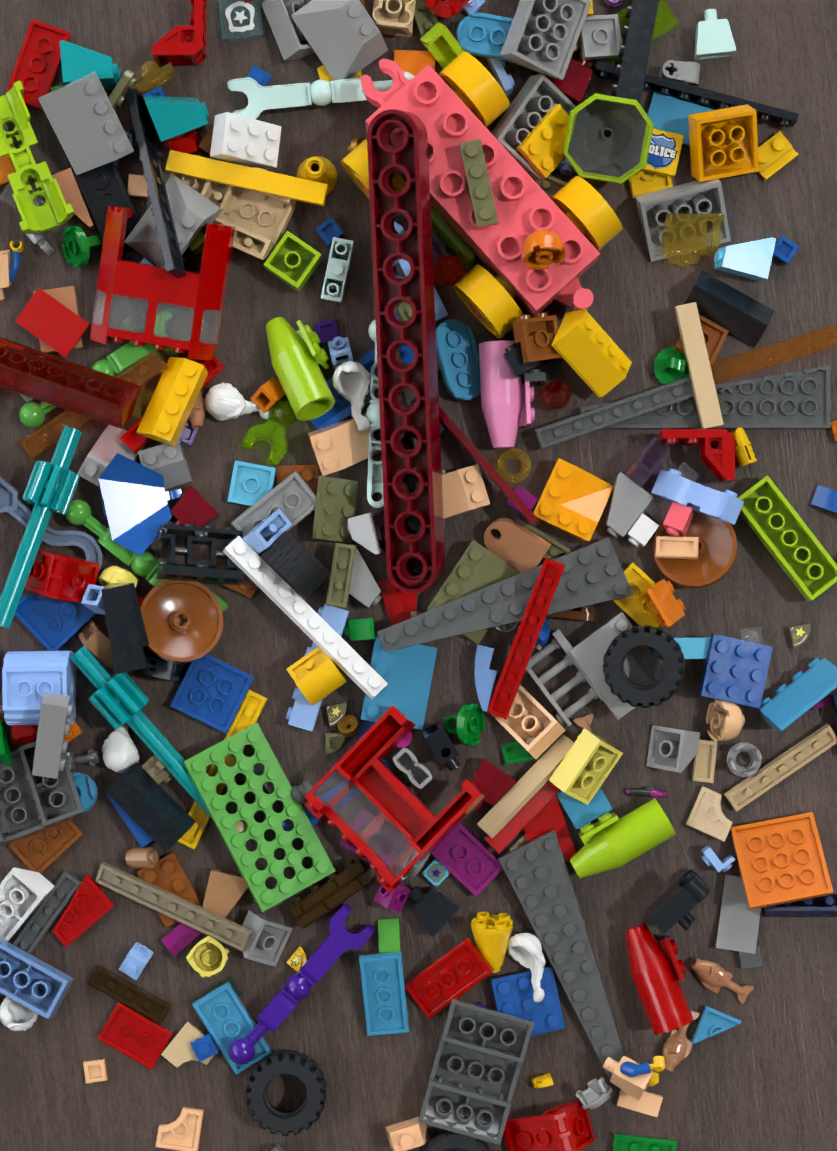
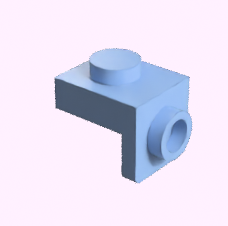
[701,845,735,872]
[119,942,153,980]

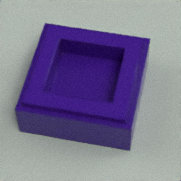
[315,319,339,345]

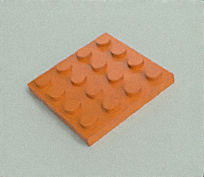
[730,812,833,910]

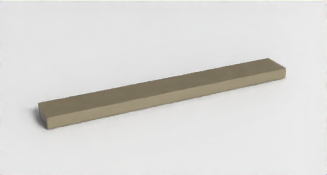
[95,862,253,952]

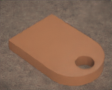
[484,518,551,573]

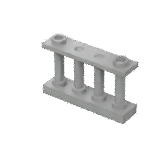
[524,629,603,726]

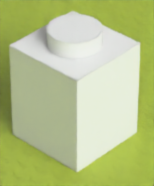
[626,513,659,547]

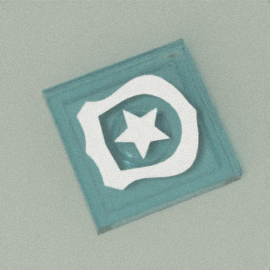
[218,0,264,41]

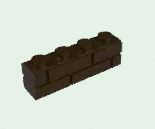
[289,859,373,929]

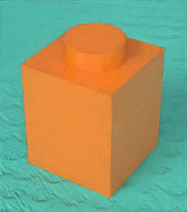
[250,377,285,413]

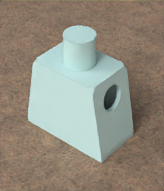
[694,9,736,61]

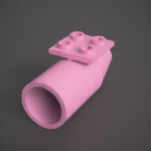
[479,340,535,449]

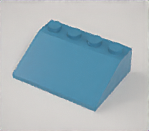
[361,637,437,730]
[757,657,837,731]

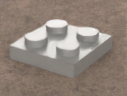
[579,14,622,60]

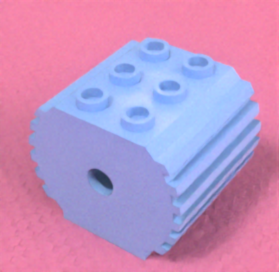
[2,651,76,725]

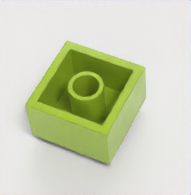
[263,231,323,292]

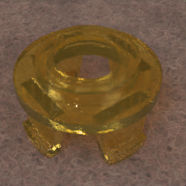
[497,448,531,483]

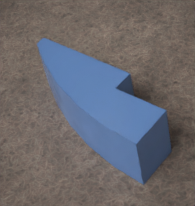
[474,645,497,712]

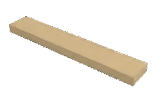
[674,302,724,429]
[724,723,837,812]
[477,734,574,839]

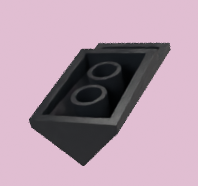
[684,270,774,347]
[101,583,149,674]
[106,763,196,852]

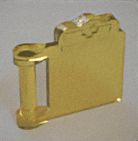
[663,213,725,267]

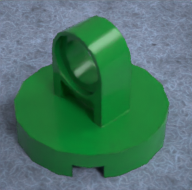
[61,225,102,268]
[653,346,690,385]
[444,704,485,745]

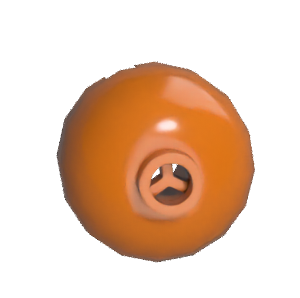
[522,229,566,270]

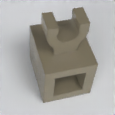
[142,755,174,785]

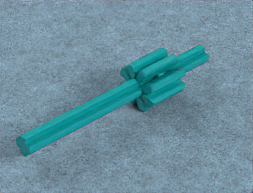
[0,426,82,629]
[70,646,210,816]

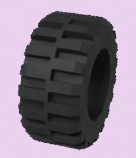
[603,625,685,708]
[245,1050,327,1136]

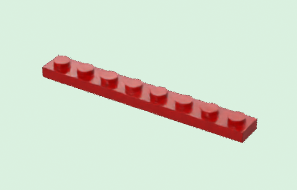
[487,557,566,720]

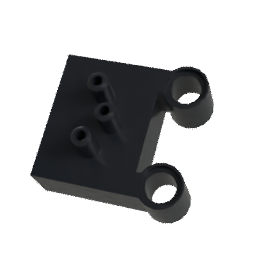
[646,869,710,934]

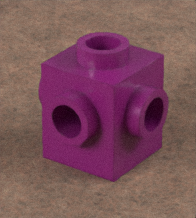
[374,880,411,912]

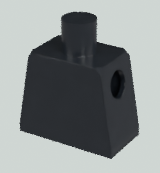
[142,653,187,682]
[422,720,460,771]
[409,885,460,937]

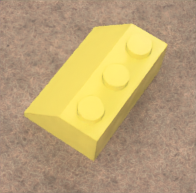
[549,728,623,805]

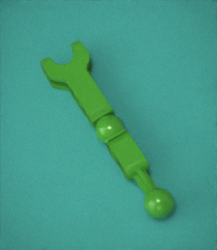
[19,308,191,428]
[65,499,229,611]

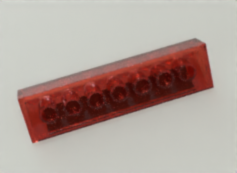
[0,337,142,429]

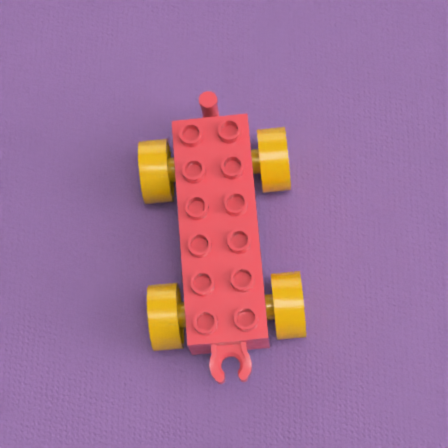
[341,51,623,339]

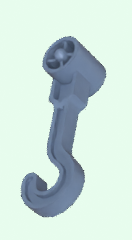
[0,471,103,573]

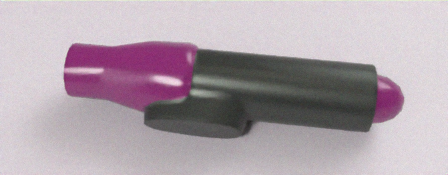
[625,786,667,798]

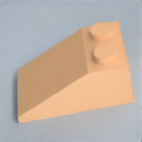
[308,414,380,476]
[415,464,490,519]
[490,685,566,759]

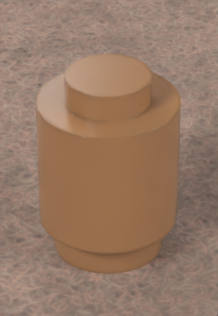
[126,847,159,868]

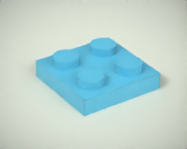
[227,461,276,506]

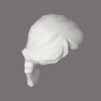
[332,361,371,431]
[205,382,274,421]
[101,723,139,773]
[507,933,546,1002]
[0,996,38,1031]

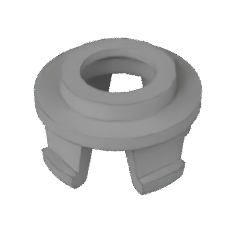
[727,742,763,777]
[576,1076,613,1110]

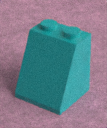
[60,40,122,90]
[144,95,210,142]

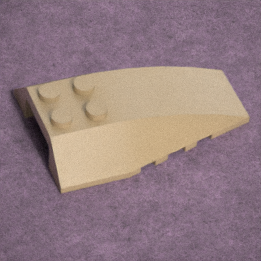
[167,164,296,260]

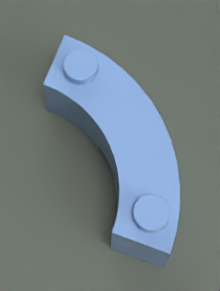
[651,469,744,525]

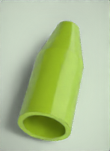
[266,317,335,421]
[569,798,676,879]

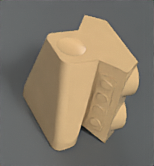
[372,0,416,37]

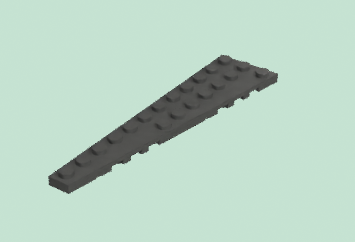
[580,366,831,429]
[377,537,633,652]
[498,830,625,1084]

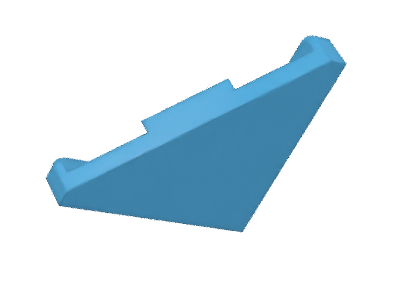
[691,1006,742,1044]

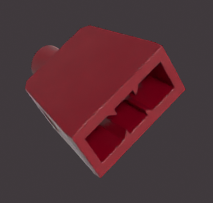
[549,53,593,106]
[171,485,220,527]
[472,758,516,811]

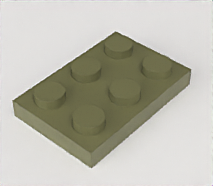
[312,476,358,543]

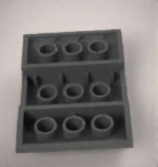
[0,741,84,846]
[418,999,534,1145]

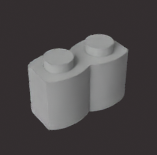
[393,747,433,789]

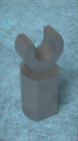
[25,233,54,256]

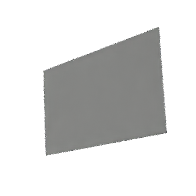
[716,875,761,954]

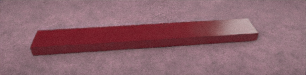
[439,406,540,527]

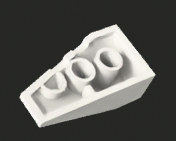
[0,867,55,941]

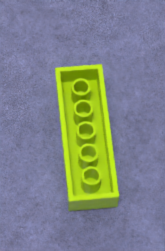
[737,475,837,601]

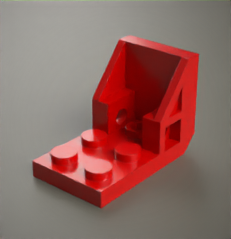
[152,0,207,66]
[658,429,735,483]
[19,543,100,603]
[503,1099,595,1151]

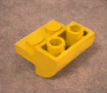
[286,647,347,706]

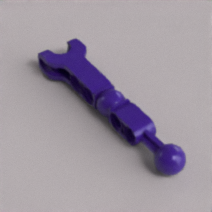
[228,903,375,1065]

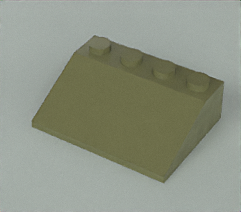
[426,540,520,644]

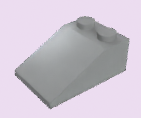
[77,422,144,487]

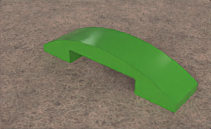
[378,918,401,954]

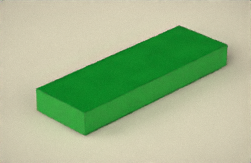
[612,1133,677,1151]

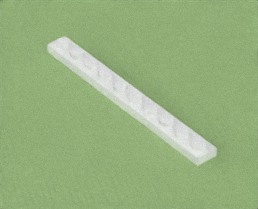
[223,536,388,699]

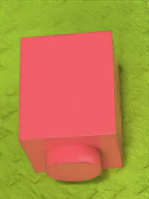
[663,502,694,537]

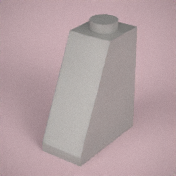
[605,472,654,538]
[328,548,382,608]

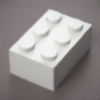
[210,112,282,170]

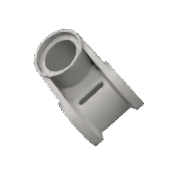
[659,60,700,86]

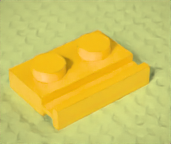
[758,131,799,181]

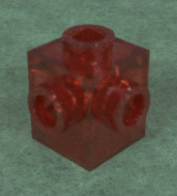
[433,254,467,286]

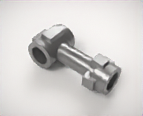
[66,749,100,770]

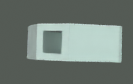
[321,237,354,303]

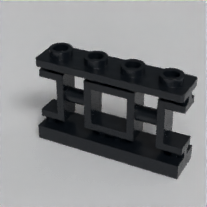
[157,522,244,585]

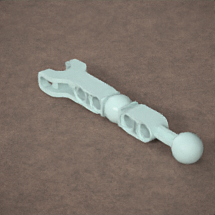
[227,72,414,119]
[366,320,384,508]

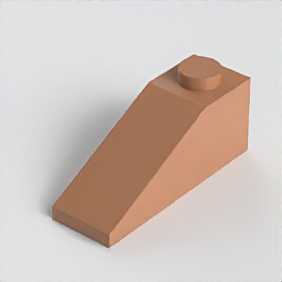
[51,168,96,231]

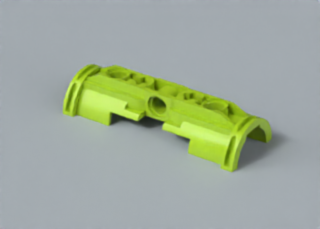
[0,81,74,234]

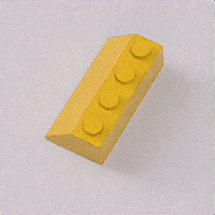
[551,309,632,398]
[136,357,208,448]

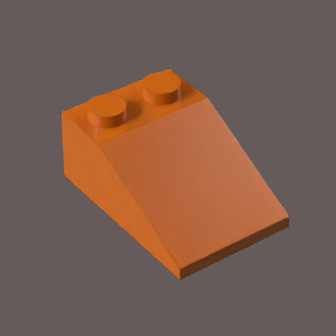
[641,579,686,628]

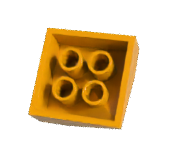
[688,104,759,182]
[533,458,614,543]

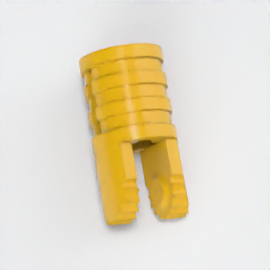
[730,427,757,467]

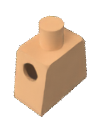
[385,1117,429,1151]

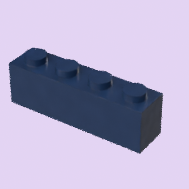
[763,890,837,917]

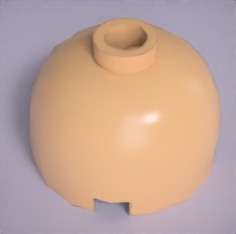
[706,699,745,741]

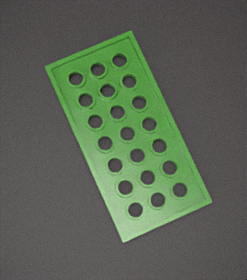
[183,723,335,912]

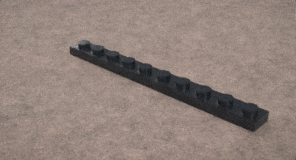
[594,61,799,128]
[126,89,186,278]

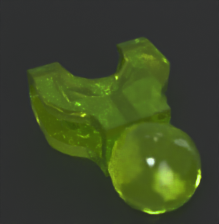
[241,401,297,467]

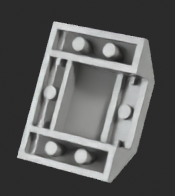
[290,0,388,80]
[124,175,222,267]

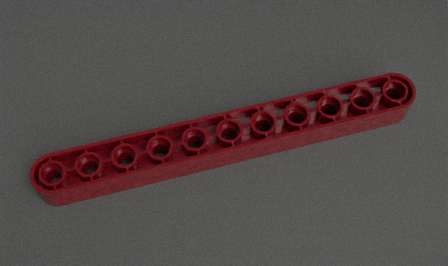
[367,109,445,594]

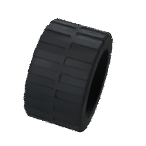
[262,531,330,598]

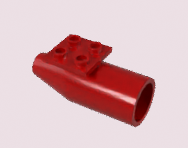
[625,923,694,1035]

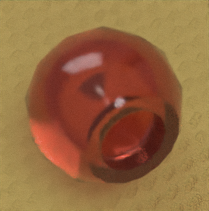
[543,381,572,409]

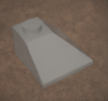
[347,511,386,555]
[646,725,700,773]
[242,910,293,967]

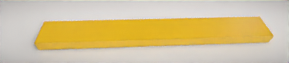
[165,150,329,206]
[178,690,268,849]

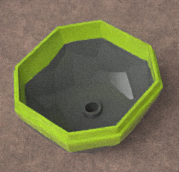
[563,93,654,184]

